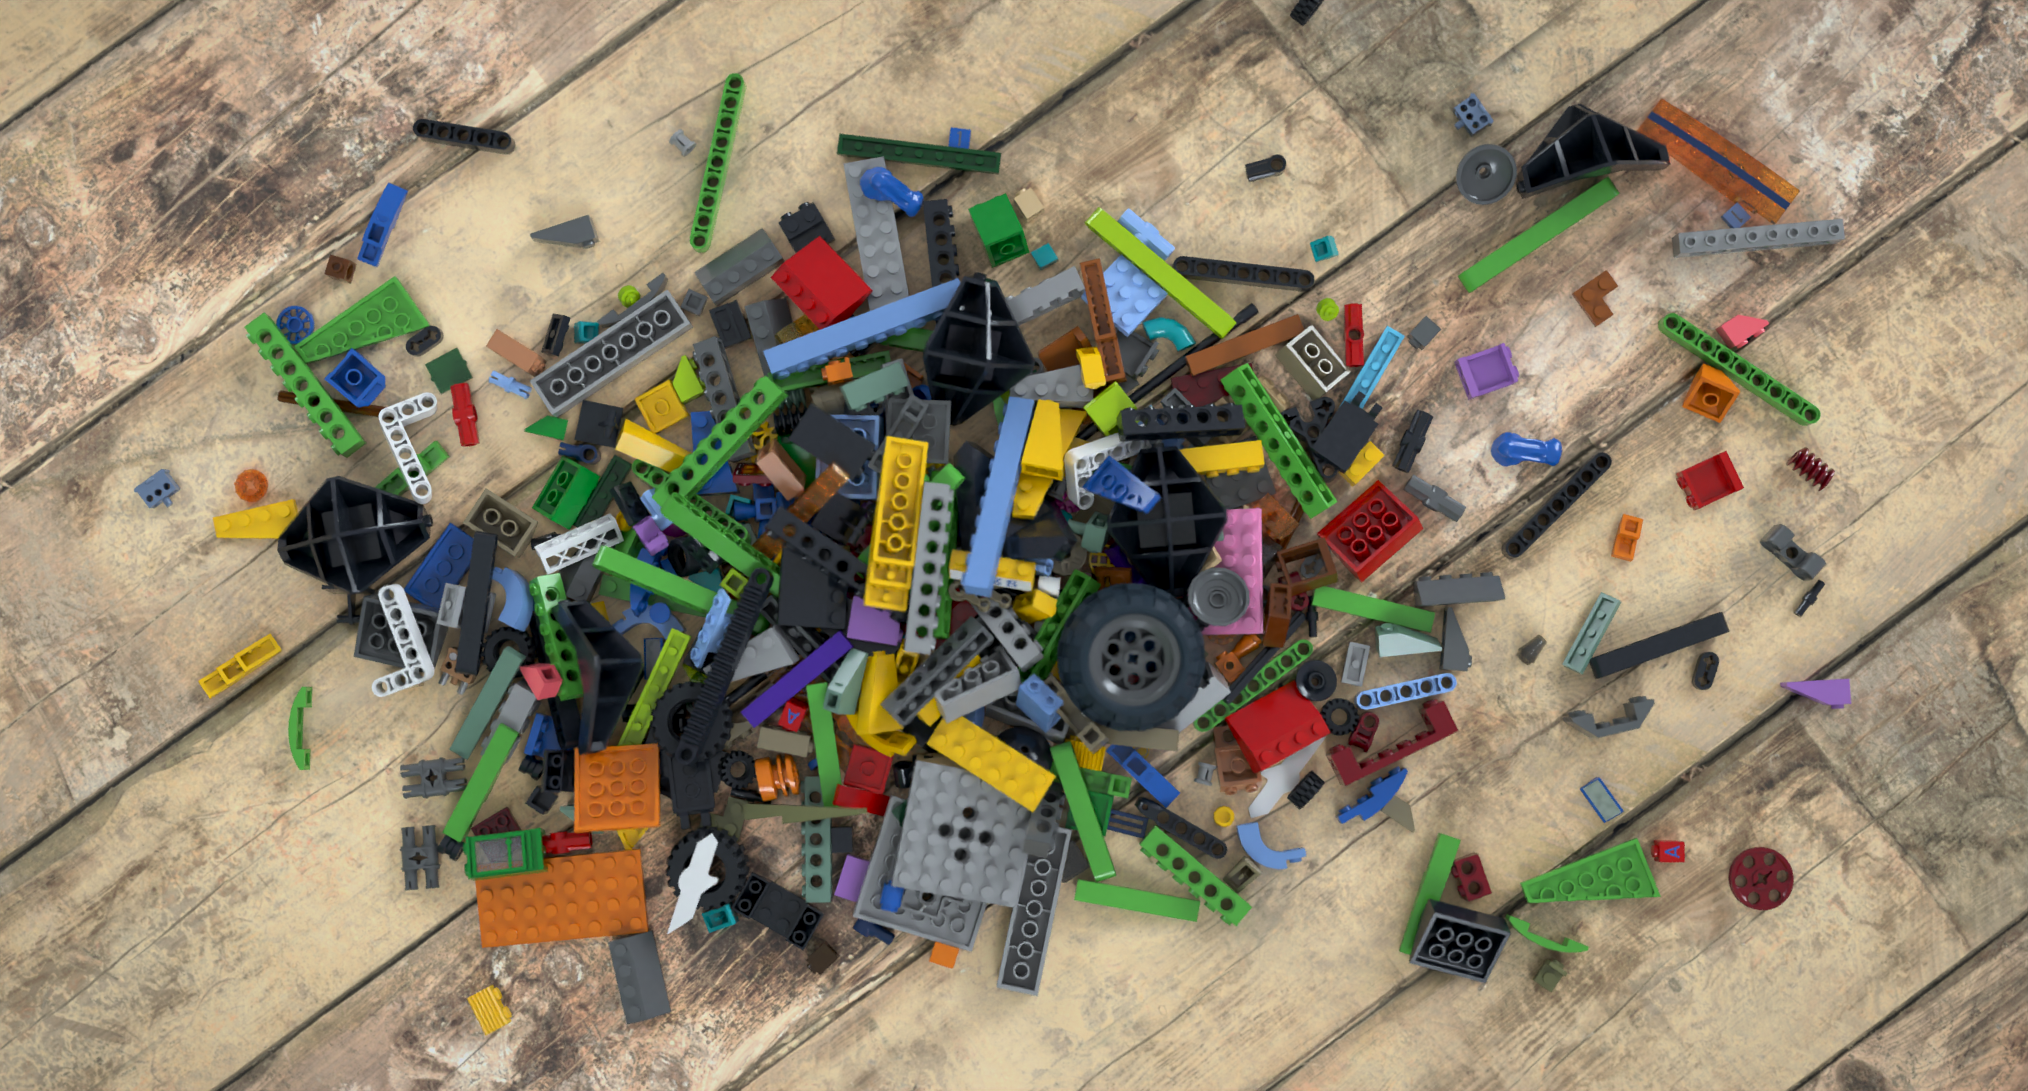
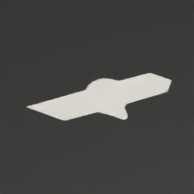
[1248,736,1327,818]
[667,834,718,935]

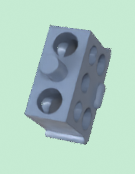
[1453,93,1493,137]
[134,469,181,508]

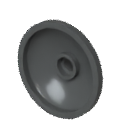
[1456,144,1517,205]

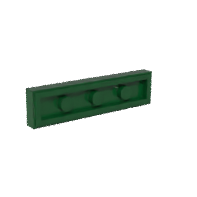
[573,455,632,528]

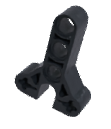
[1280,397,1338,483]

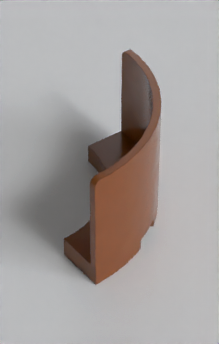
[1037,326,1110,425]

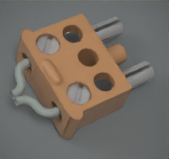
[438,646,484,695]

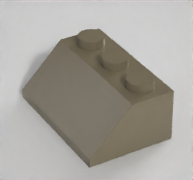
[1275,325,1351,400]
[463,488,538,558]

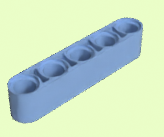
[1354,673,1457,710]

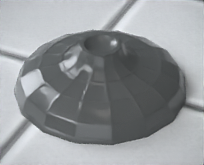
[1188,568,1250,626]

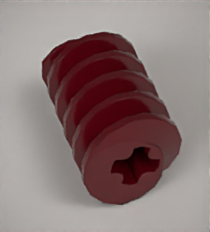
[1786,447,1835,491]

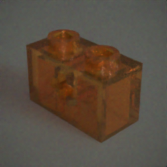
[1253,493,1299,542]

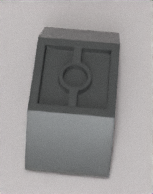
[1563,696,1655,738]

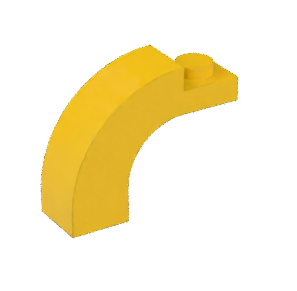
[846,698,917,757]

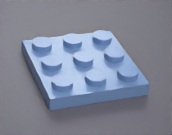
[1081,255,1168,337]

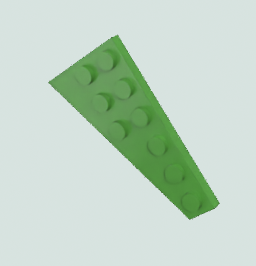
[294,276,431,364]
[1520,838,1661,903]

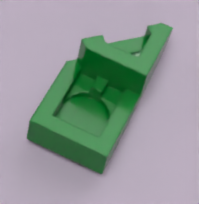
[524,416,568,440]

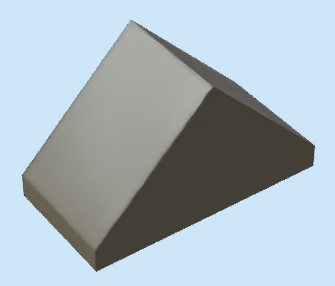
[1223,856,1262,894]

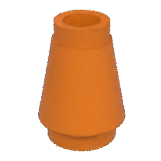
[1231,634,1263,659]

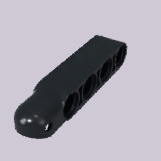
[1135,797,1227,859]

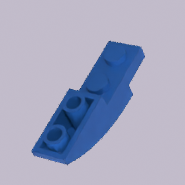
[357,183,408,267]
[630,536,669,617]
[1106,744,1180,808]
[1336,766,1408,824]

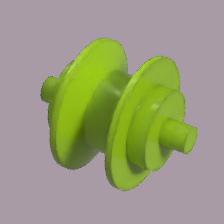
[618,285,641,308]
[1316,298,1339,321]

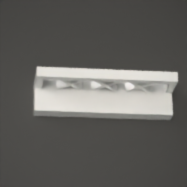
[534,513,624,574]

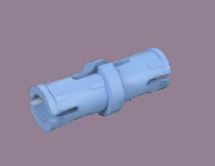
[489,370,532,399]

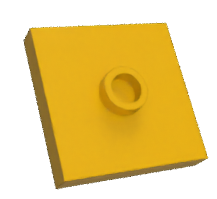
[634,379,690,434]

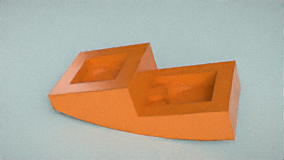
[1611,514,1643,562]

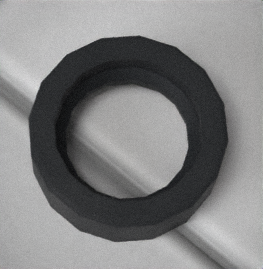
[667,536,701,577]

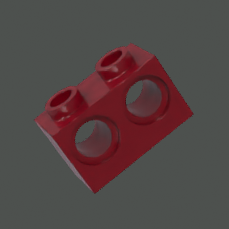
[1451,852,1492,902]

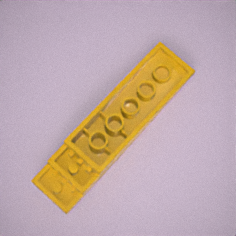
[863,436,928,612]

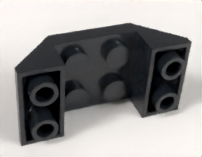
[541,749,575,793]
[731,872,824,951]

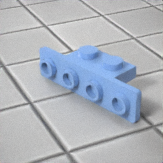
[690,589,734,668]

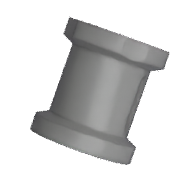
[669,129,696,157]
[1194,762,1217,786]

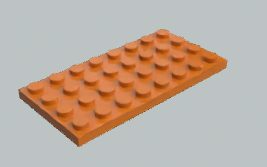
[475,849,649,948]

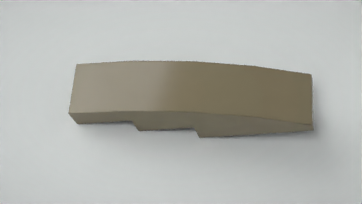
[1093,721,1179,751]

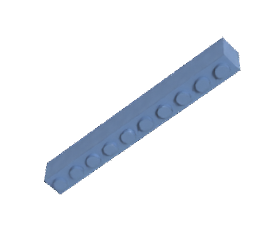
[763,278,960,380]
[961,396,1036,597]

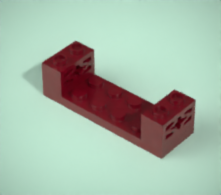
[1326,699,1459,786]

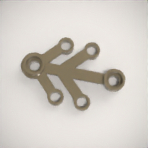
[949,581,1022,612]

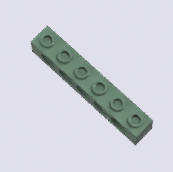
[801,776,833,903]

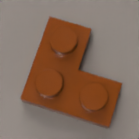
[1572,270,1618,327]

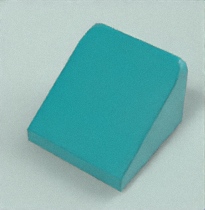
[1310,236,1339,262]
[1031,243,1058,271]
[574,321,599,344]

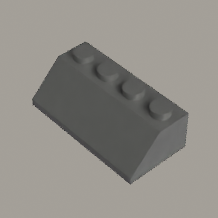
[694,228,785,306]
[744,298,797,377]
[1413,572,1505,607]
[608,930,671,1025]

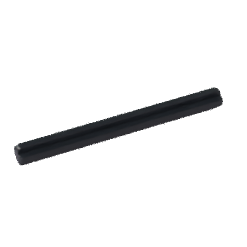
[1222,610,1306,704]

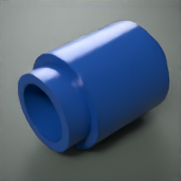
[880,880,904,912]

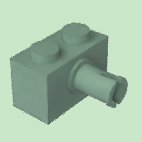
[1068,511,1111,553]

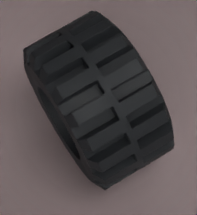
[481,627,537,679]

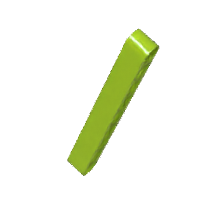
[1085,207,1236,339]

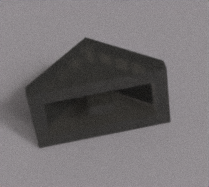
[1061,840,1090,883]

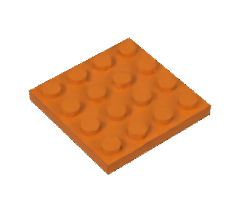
[574,743,660,833]

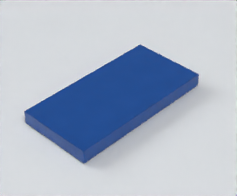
[404,523,474,608]

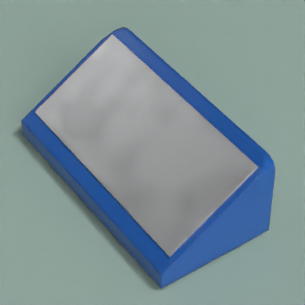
[644,638,665,680]
[1580,777,1624,823]

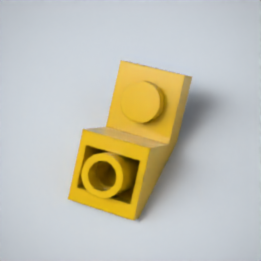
[1076,347,1106,389]

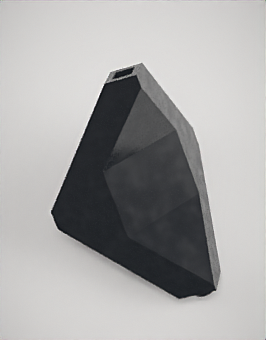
[1516,104,1671,199]
[923,272,1035,426]
[953,441,1078,562]
[1107,443,1228,597]
[277,476,433,595]
[551,600,645,756]

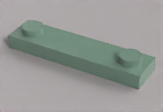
[1562,592,1622,675]

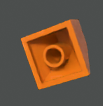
[1682,363,1740,423]

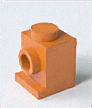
[821,357,853,386]
[1214,650,1245,684]

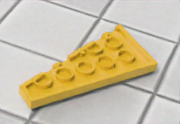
[1013,407,1087,520]

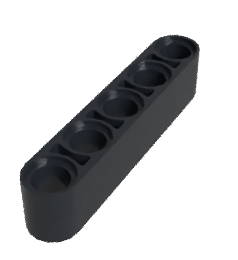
[413,119,516,154]

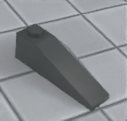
[558,529,622,603]

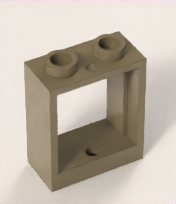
[757,724,815,757]

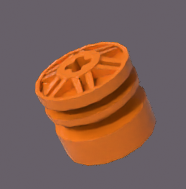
[755,753,800,802]

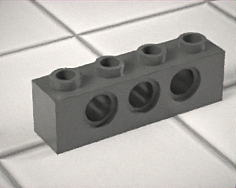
[1022,782,1066,858]

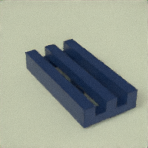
[1107,809,1149,839]

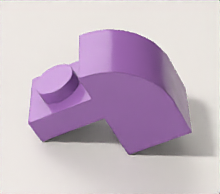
[632,516,669,556]

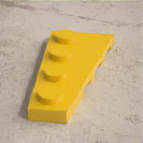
[213,499,298,539]

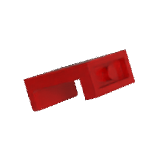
[1676,451,1744,511]

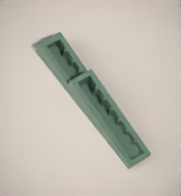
[449,646,526,760]

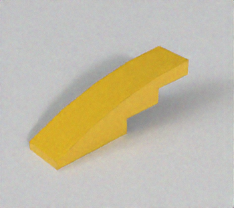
[198,633,282,699]

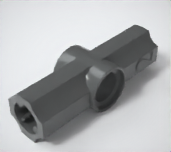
[1403,474,1466,522]

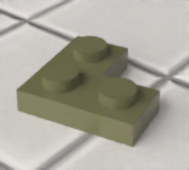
[699,796,749,842]

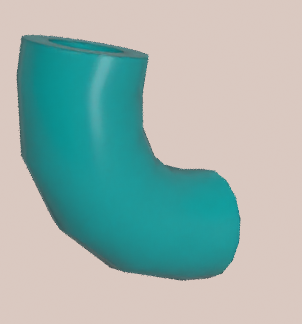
[1142,317,1196,352]

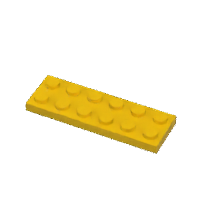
[927,716,1056,812]

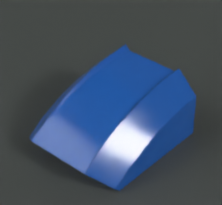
[325,348,386,407]

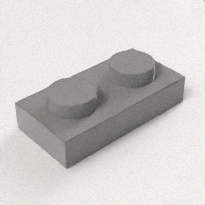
[1341,642,1370,687]

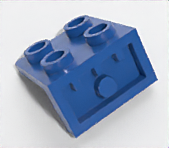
[524,713,573,758]

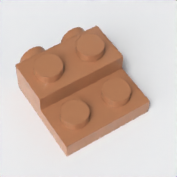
[1214,745,1262,795]

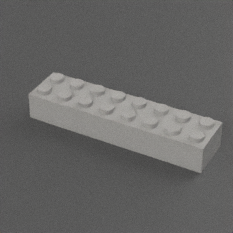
[843,156,909,311]
[530,290,693,418]
[997,827,1072,996]

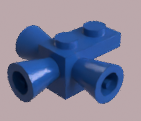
[733,483,778,542]

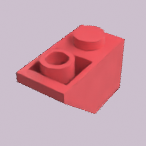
[1716,315,1769,349]
[520,663,563,700]

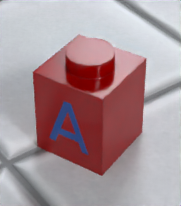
[778,697,809,732]
[1651,840,1685,863]

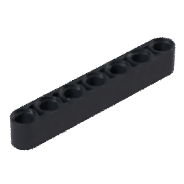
[1172,256,1314,292]
[1501,452,1612,559]
[455,531,498,676]
[529,611,581,750]
[1589,612,1730,679]

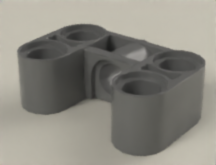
[1760,524,1826,581]

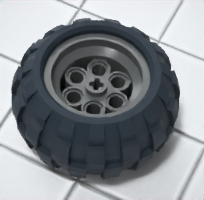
[1057,583,1206,732]

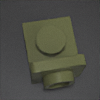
[1533,959,1568,993]

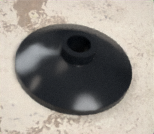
[1296,660,1337,701]

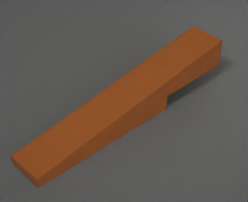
[1080,258,1127,386]
[1185,314,1304,377]

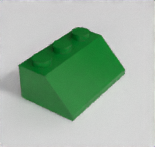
[532,455,601,530]

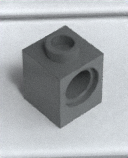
[1407,316,1441,350]

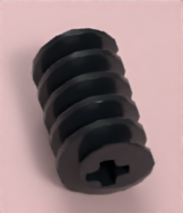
[773,406,807,436]

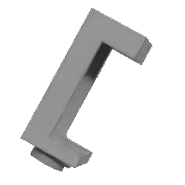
[437,583,496,634]

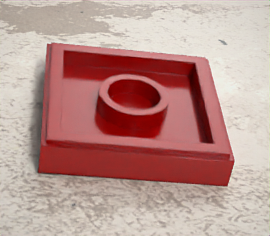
[843,743,894,795]

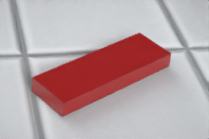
[832,784,890,816]

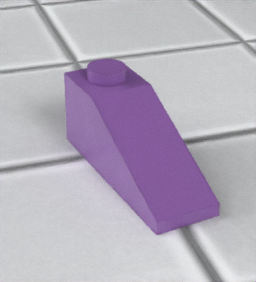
[1780,679,1851,709]

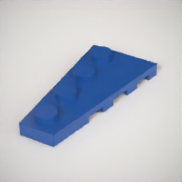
[1082,455,1161,513]

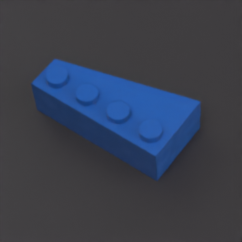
[691,411,740,497]

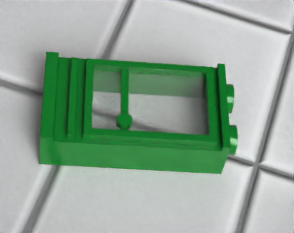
[463,828,548,881]

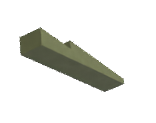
[743,803,867,824]

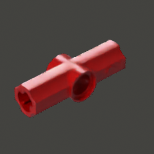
[1343,303,1364,367]
[450,383,480,447]
[542,831,593,854]

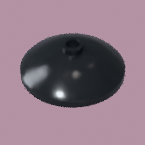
[997,727,1053,771]

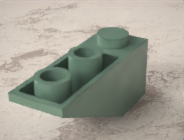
[823,648,868,715]

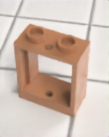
[486,329,547,377]
[756,438,806,501]

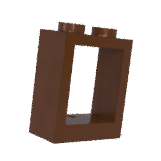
[1275,537,1338,596]
[1263,583,1291,648]

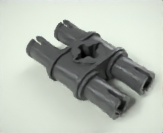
[400,757,467,799]
[400,825,441,890]

